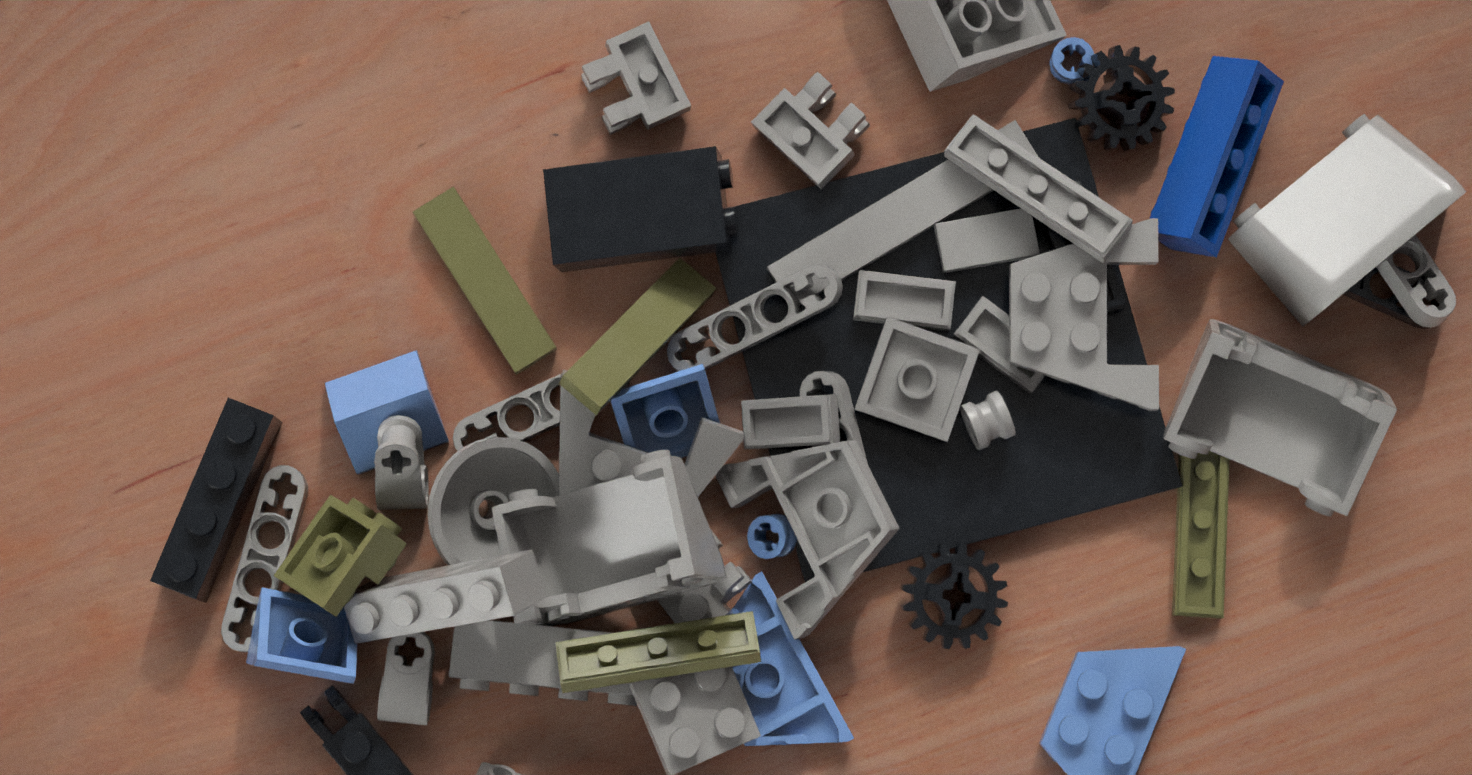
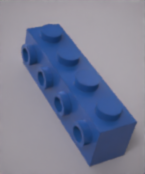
[1150,56,1284,258]

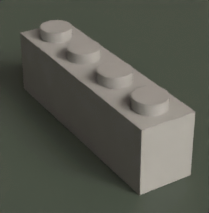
[344,549,546,644]
[449,620,637,706]

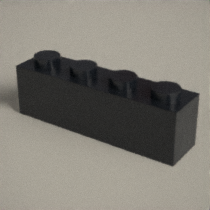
[150,397,282,603]

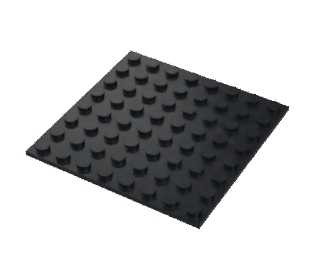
[715,118,1183,583]

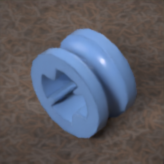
[1049,37,1094,85]
[747,514,797,559]

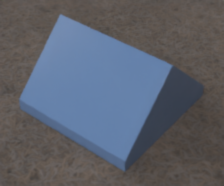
[325,350,449,475]
[610,364,720,458]
[246,588,357,684]

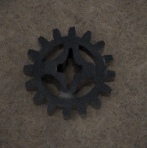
[1069,45,1175,151]
[900,542,1008,649]

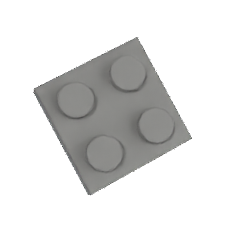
[854,317,980,442]
[629,667,761,775]

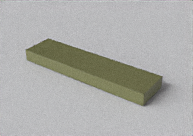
[413,186,557,375]
[559,258,716,415]
[1172,451,1230,619]
[555,611,761,693]

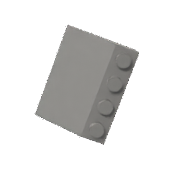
[887,0,1067,92]

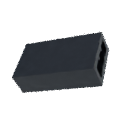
[543,146,739,272]

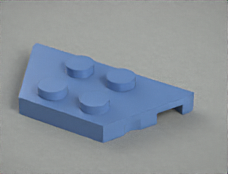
[731,571,854,746]
[1039,646,1186,775]

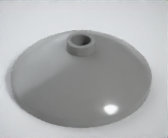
[428,437,559,565]

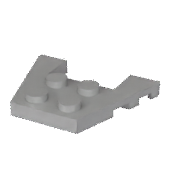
[1009,218,1159,411]
[558,369,745,497]
[715,440,899,640]

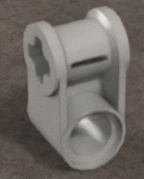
[374,415,429,510]
[377,632,435,726]

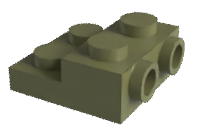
[274,495,407,617]

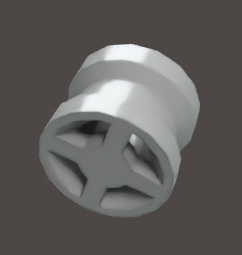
[960,391,1016,450]

